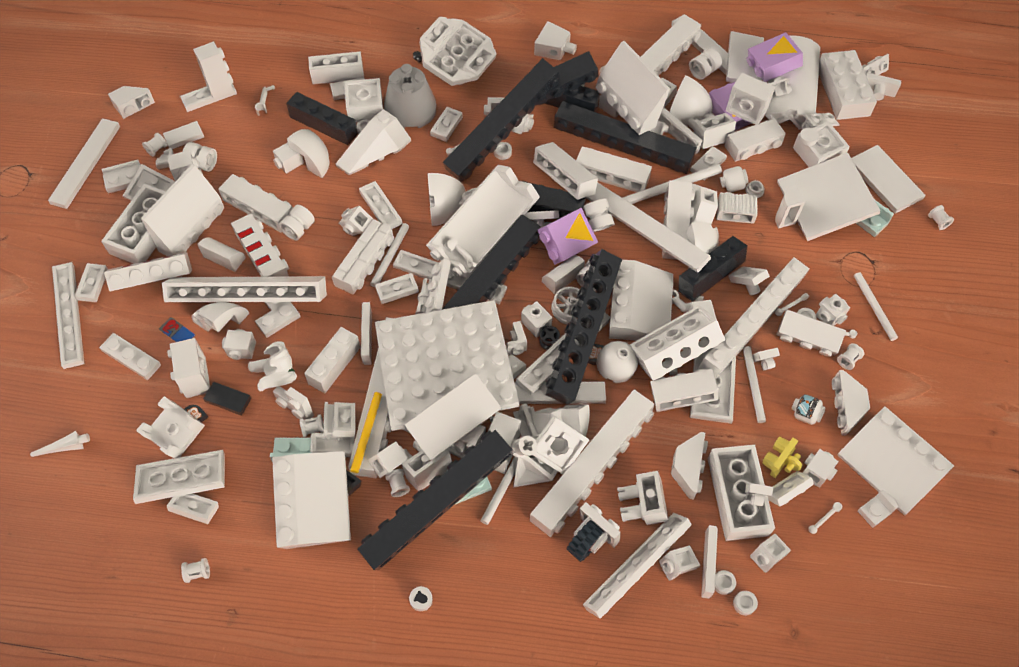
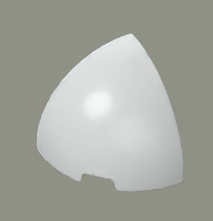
[670,75,713,126]
[287,129,330,178]
[428,173,466,226]
[686,222,719,268]
[192,302,249,332]
[531,404,590,451]

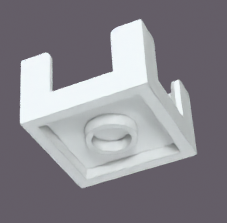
[136,396,205,458]

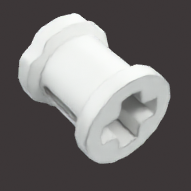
[142,133,168,156]
[928,205,954,230]
[837,343,865,370]
[300,414,324,437]
[511,436,537,458]
[385,469,410,497]
[181,558,210,583]

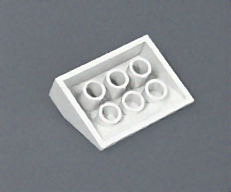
[595,41,670,135]
[141,164,224,256]
[609,260,674,341]
[837,407,954,516]
[272,451,351,549]

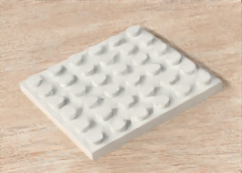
[375,300,519,431]

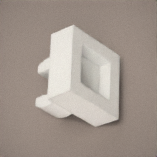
[752,348,780,371]
[745,483,773,506]

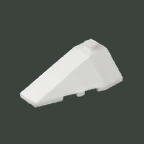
[336,109,411,175]

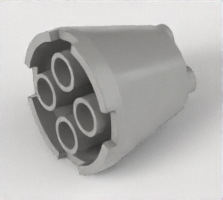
[384,64,437,129]

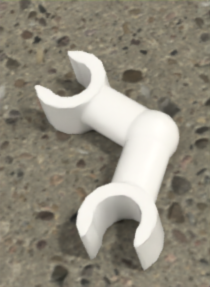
[672,290,704,313]

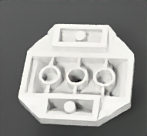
[419,17,497,86]

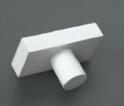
[866,72,901,101]
[524,211,559,228]
[728,266,770,295]

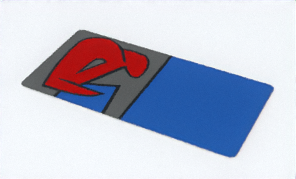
[159,317,195,342]

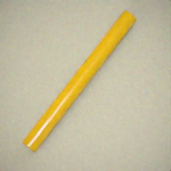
[350,392,382,473]

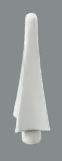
[30,431,90,457]

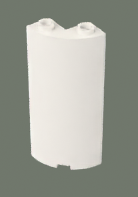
[765,36,820,130]
[426,165,539,279]

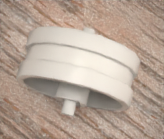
[551,287,589,324]

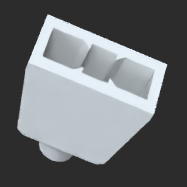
[534,21,577,60]

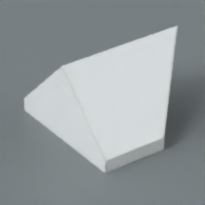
[514,445,558,487]

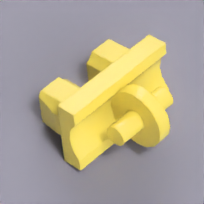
[762,437,802,478]

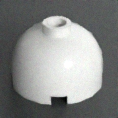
[596,341,638,383]

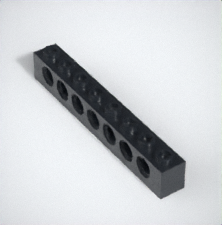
[545,249,622,405]

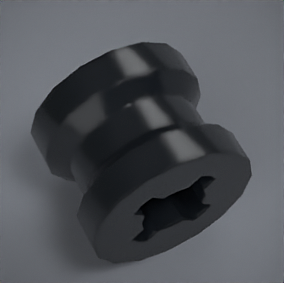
[539,326,560,350]

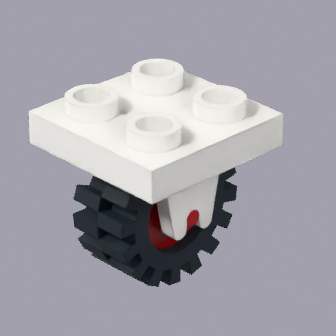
[567,502,621,562]

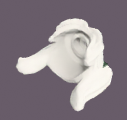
[248,341,297,391]

